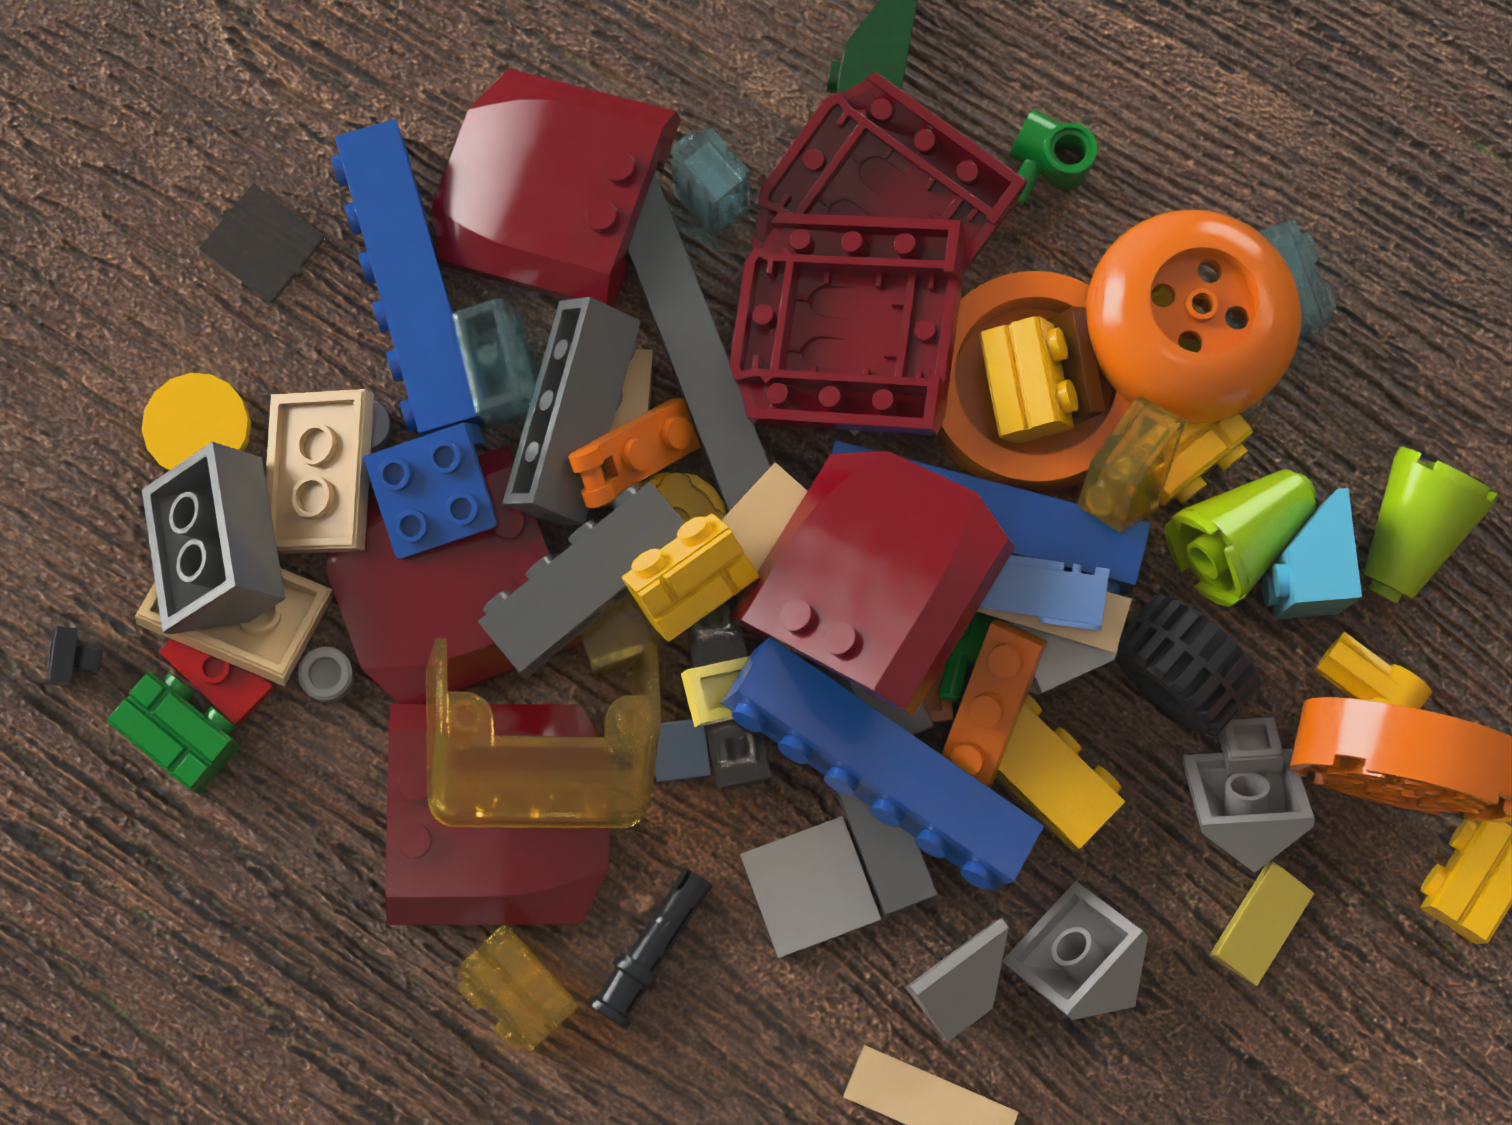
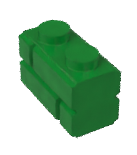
[107,671,241,794]

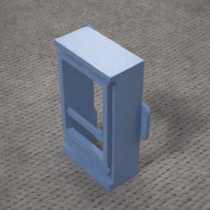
[979,555,1110,631]

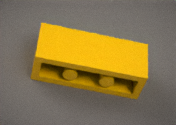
[996,694,1125,852]

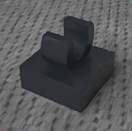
[44,626,103,687]

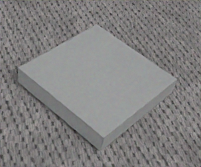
[740,816,881,959]

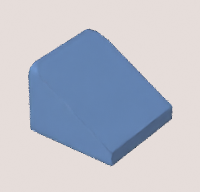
[649,719,711,783]

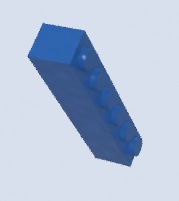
[331,119,487,437]
[832,440,1151,595]
[720,637,1044,890]

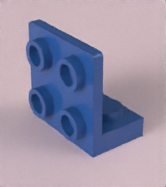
[363,422,498,559]

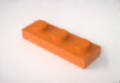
[941,619,1048,788]

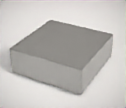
[1219,717,1284,774]

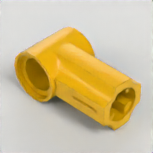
[1314,632,1432,709]

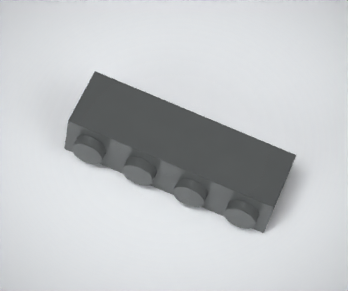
[502,297,640,525]
[478,481,685,679]

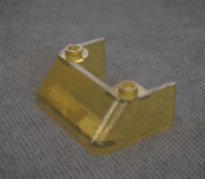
[426,638,661,828]

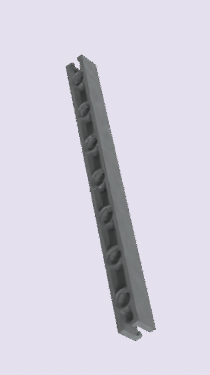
[626,172,937,917]

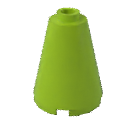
[1363,447,1499,604]
[1164,469,1316,607]

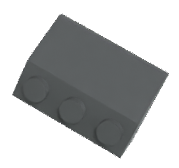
[142,441,285,634]

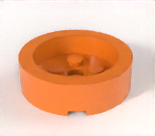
[936,271,1140,494]
[1289,697,1512,822]

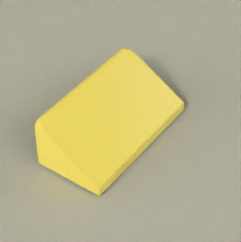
[1209,861,1315,986]

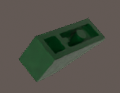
[827,0,918,94]

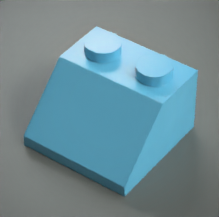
[1262,488,1362,620]

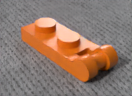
[568,398,701,508]

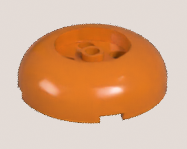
[1084,210,1302,423]

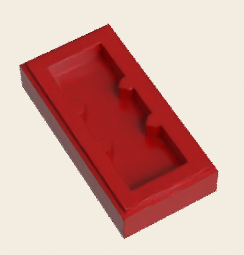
[158,639,276,727]

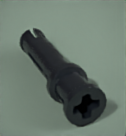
[585,867,713,1030]

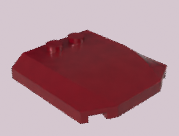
[432,69,681,308]
[751,72,1028,274]
[729,213,966,436]
[325,445,585,704]
[730,451,1015,717]
[386,704,609,925]

